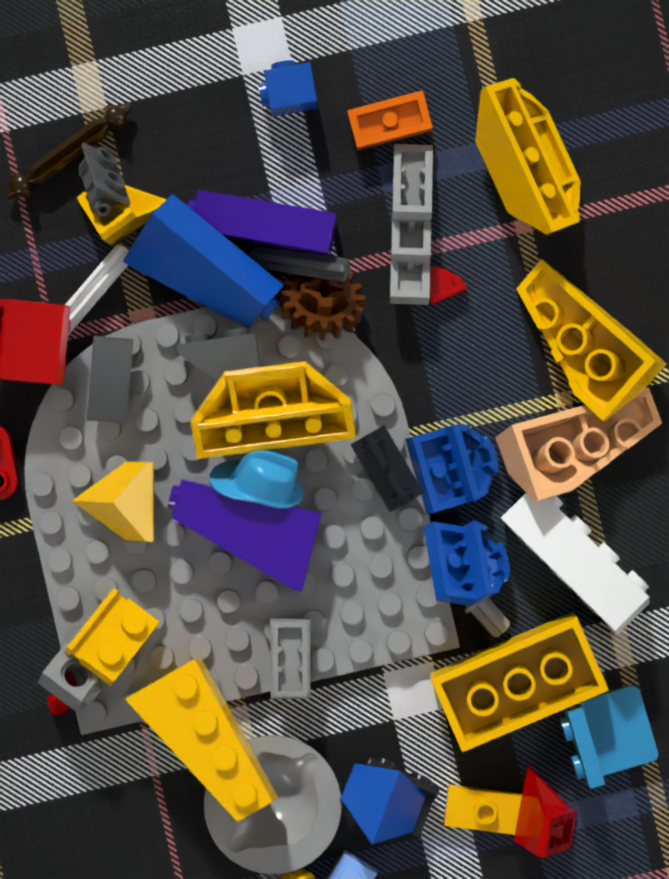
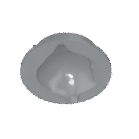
[204,735,342,874]

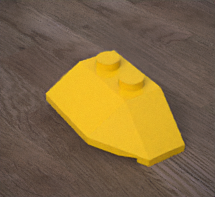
[475,78,580,235]
[190,361,356,459]

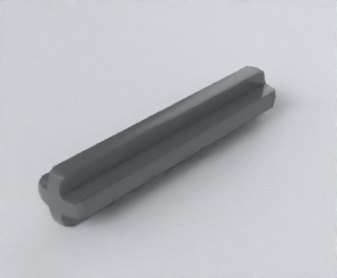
[247,246,352,282]

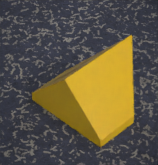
[76,185,167,247]
[72,462,153,542]

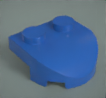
[405,424,498,514]
[424,521,510,605]

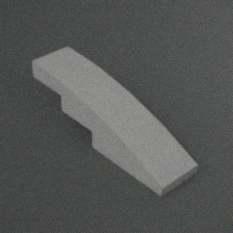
[390,144,433,305]

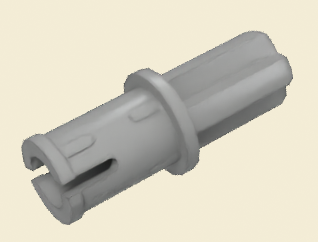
[465,598,510,638]

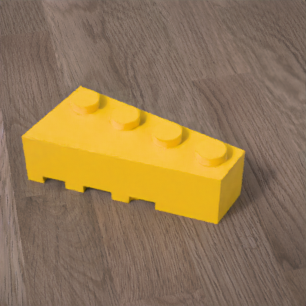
[125,658,278,822]

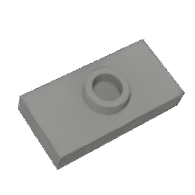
[270,618,311,699]

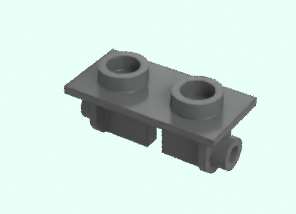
[78,142,130,216]

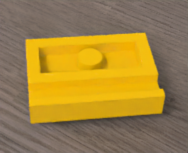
[65,588,160,686]

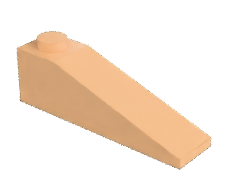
[495,387,662,502]

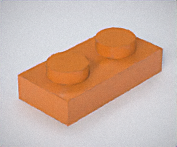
[347,90,433,151]

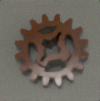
[279,274,365,340]

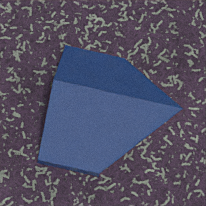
[339,763,426,845]

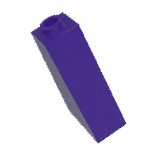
[188,190,337,256]
[168,479,322,592]

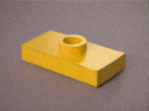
[443,784,522,835]

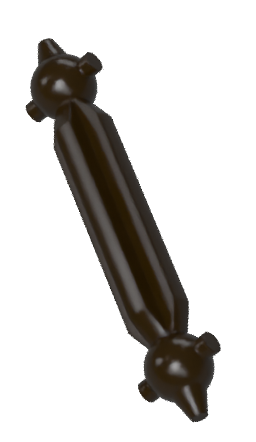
[4,103,132,200]

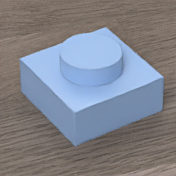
[326,850,377,879]

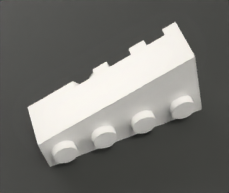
[501,493,650,636]

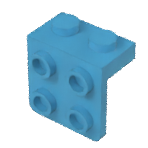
[560,685,658,789]

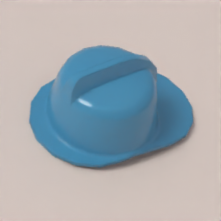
[209,449,303,509]

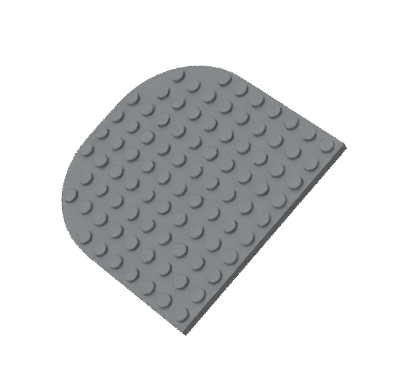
[24,301,460,735]

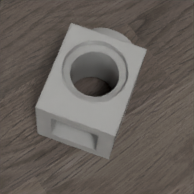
[38,642,104,711]

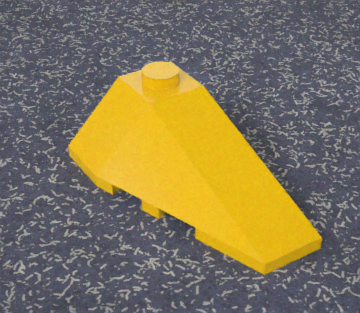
[517,259,667,421]

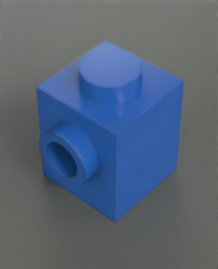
[258,60,318,117]

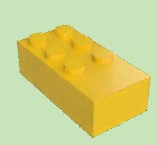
[430,611,609,752]

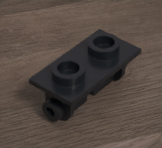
[351,425,424,512]

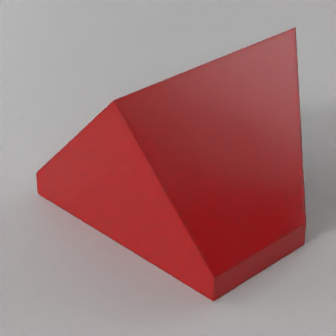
[514,764,577,858]

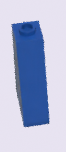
[123,194,284,328]

